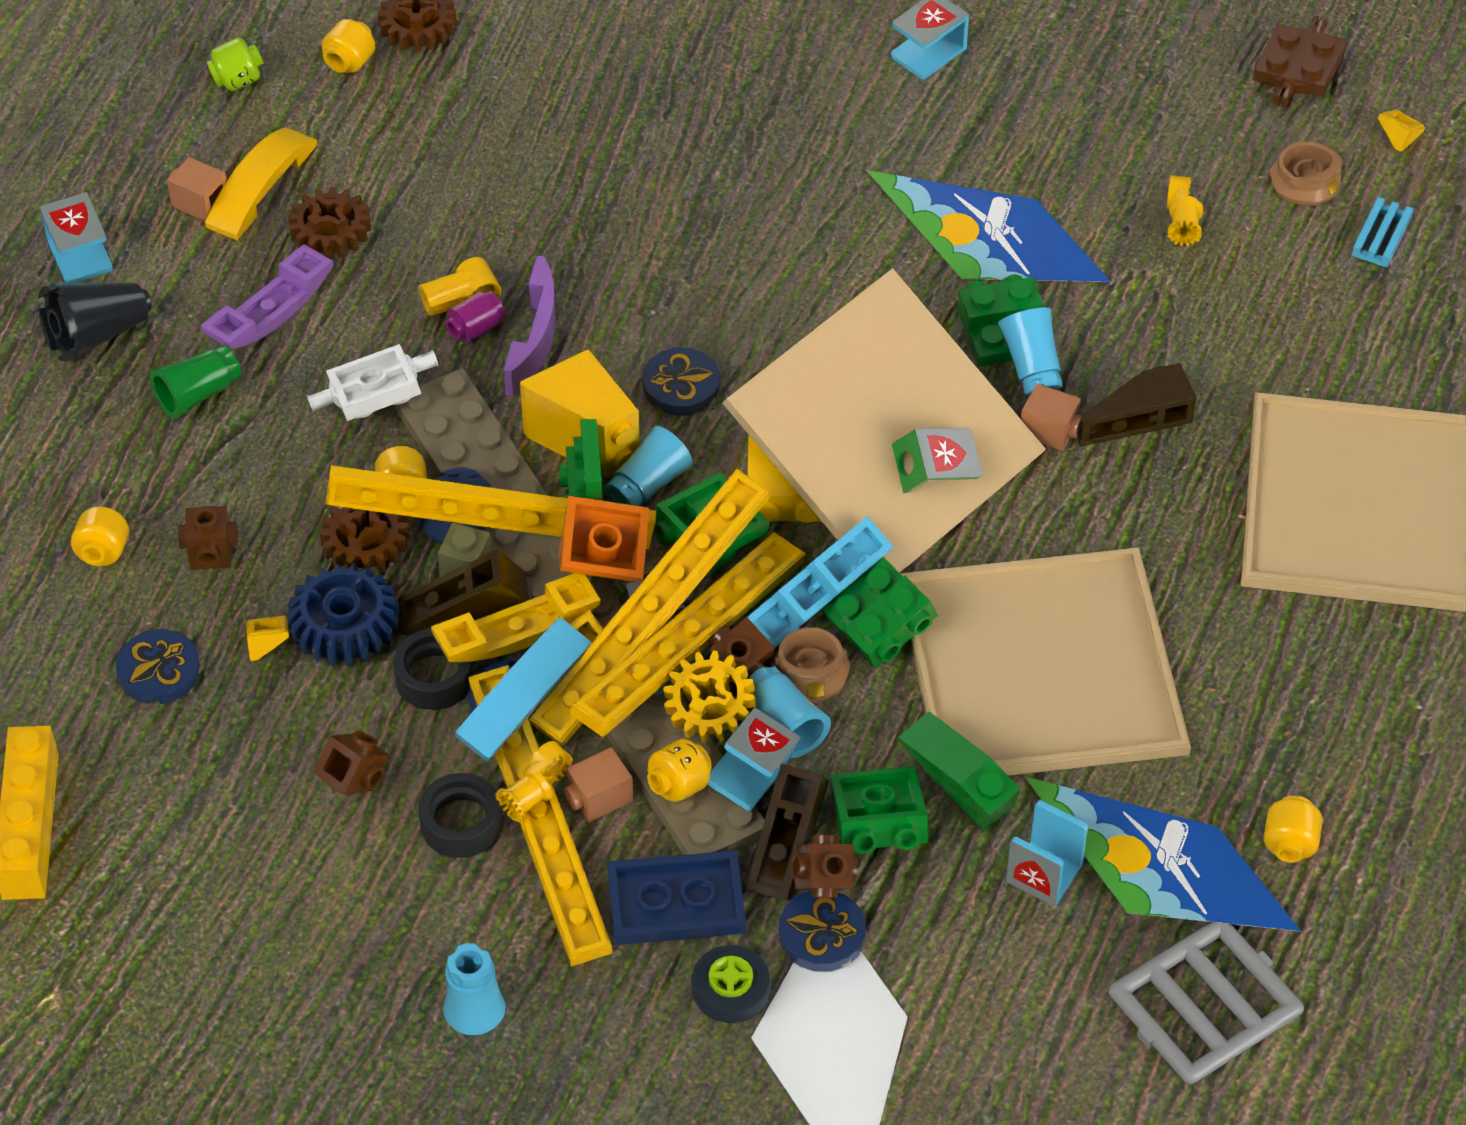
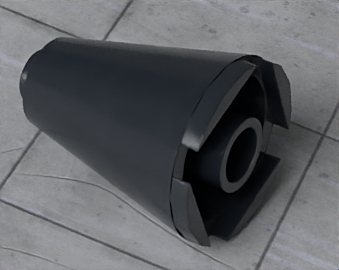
[38,283,152,361]

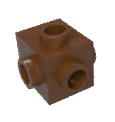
[178,506,238,570]
[708,617,775,688]
[313,731,389,796]
[792,835,859,898]

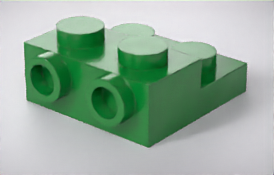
[957,274,1044,367]
[559,419,603,501]
[653,472,770,576]
[821,557,938,669]
[830,766,928,854]

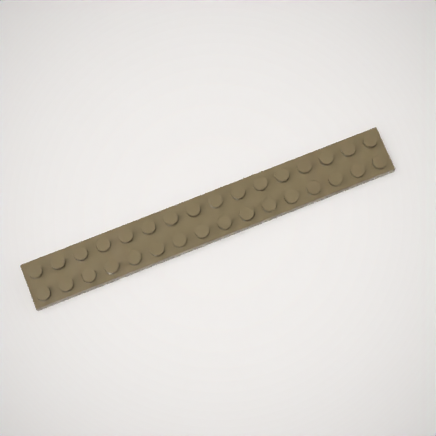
[393,368,765,855]

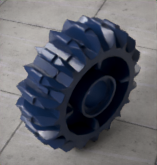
[287,563,400,667]

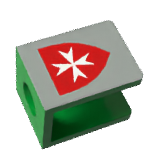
[892,428,982,493]

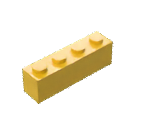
[0,726,59,900]

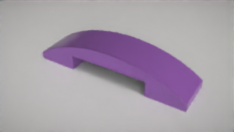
[200,244,333,349]
[504,256,556,397]

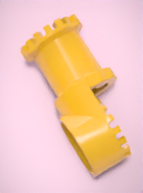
[1167,175,1203,246]
[495,741,573,823]

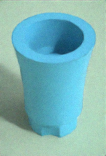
[998,307,1063,396]
[604,426,693,506]
[749,666,831,758]
[443,943,506,1035]

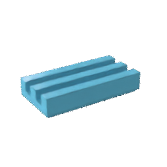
[1352,197,1414,268]

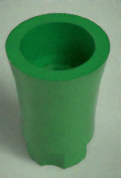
[149,345,241,419]

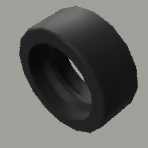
[393,629,474,710]
[419,773,501,858]

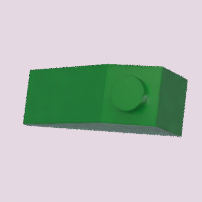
[897,711,1020,832]

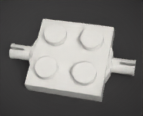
[307,344,439,421]

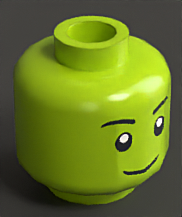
[207,37,264,92]

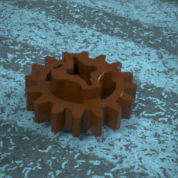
[378,0,457,52]
[288,187,371,258]
[320,506,409,572]

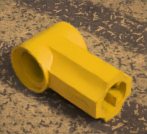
[419,257,502,316]

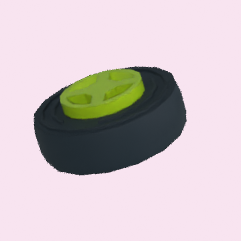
[691,945,771,1023]

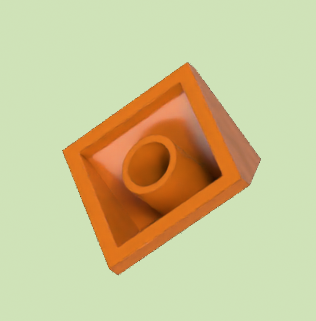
[558,496,649,582]

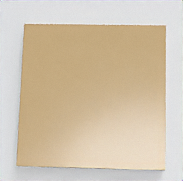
[722,268,1046,573]
[1240,392,1466,612]
[900,547,1191,776]

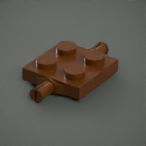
[1254,16,1347,107]

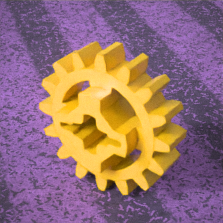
[663,651,756,743]

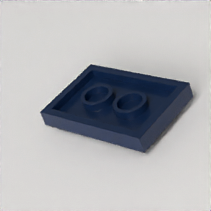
[607,850,746,945]

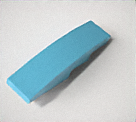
[748,516,894,649]
[455,617,592,762]

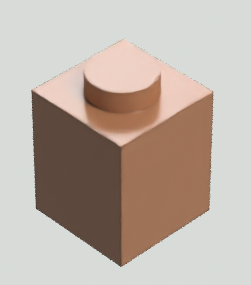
[167,157,227,221]
[1021,383,1081,451]
[564,747,633,823]

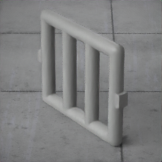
[1109,922,1304,1084]

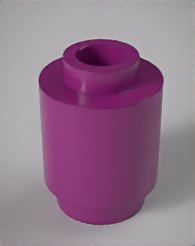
[445,291,505,343]

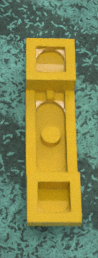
[205,127,318,241]
[431,573,601,662]

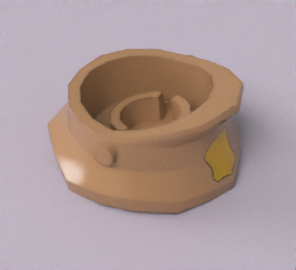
[1269,142,1343,206]
[770,628,850,704]

